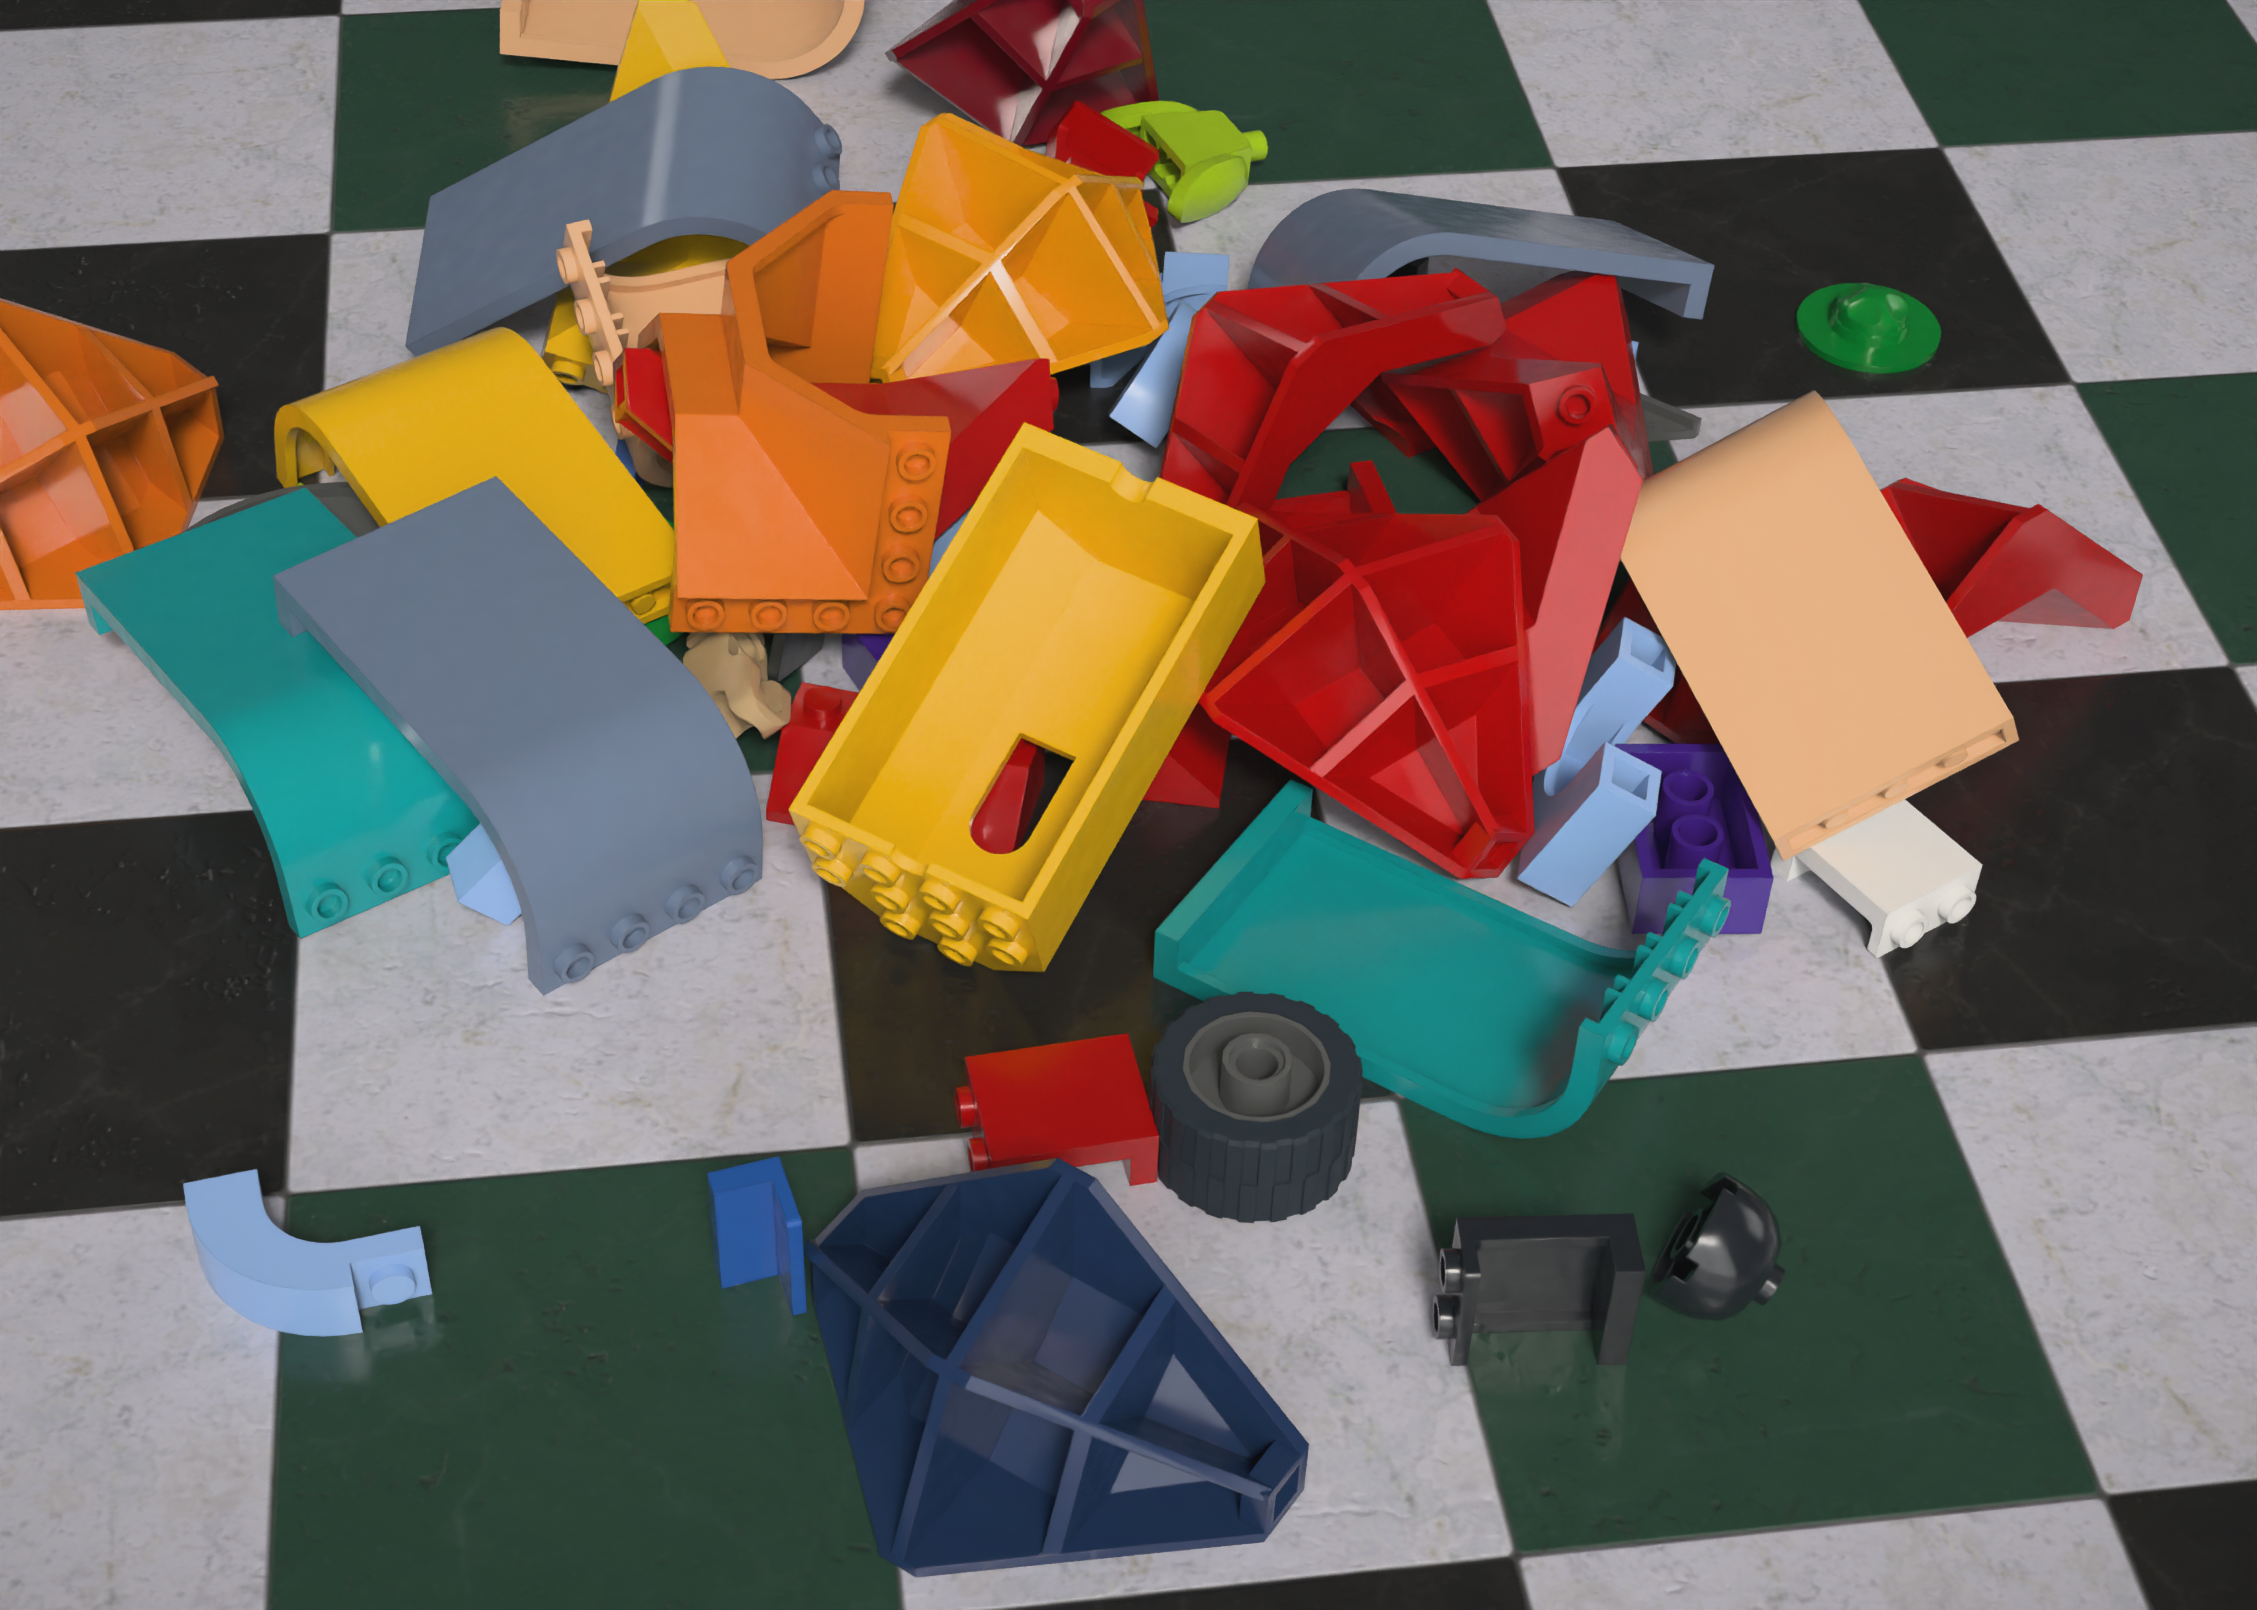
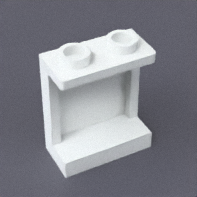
[1771,799,1982,958]

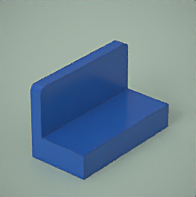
[707,1156,807,1316]

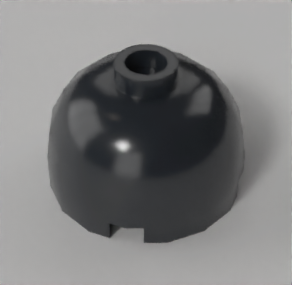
[1648,1172,1785,1321]

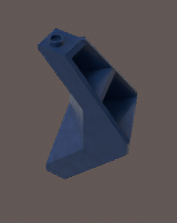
[804,1158,1309,1578]

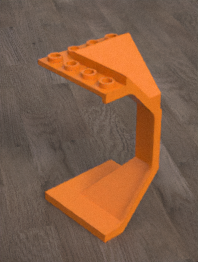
[637,190,951,634]

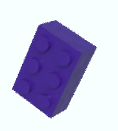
[1615,744,1774,934]

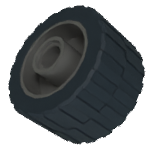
[1149,991,1363,1223]

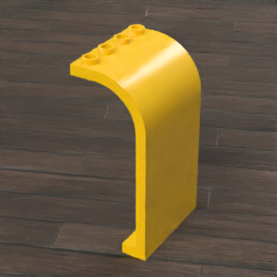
[274,327,674,624]

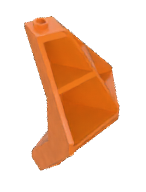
[0,298,225,610]

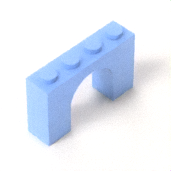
[1517,617,1676,907]

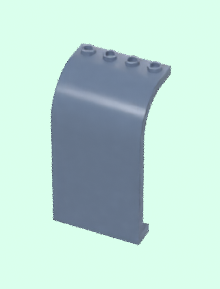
[405,66,842,357]
[1247,188,1715,319]
[273,476,763,996]

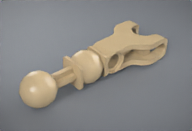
[683,632,791,740]

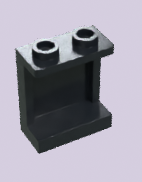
[1433,1213,1646,1366]

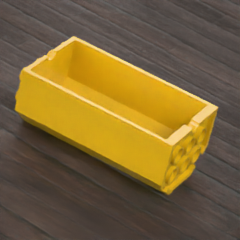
[788,422,1265,972]

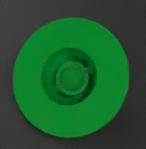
[1795,282,1941,374]

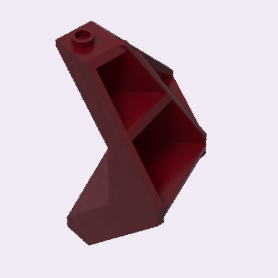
[885,0,1159,146]

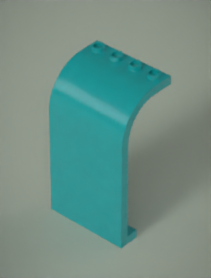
[75,488,480,939]
[1153,779,1731,1139]

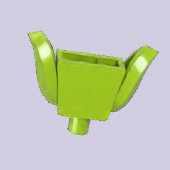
[1100,101,1268,223]

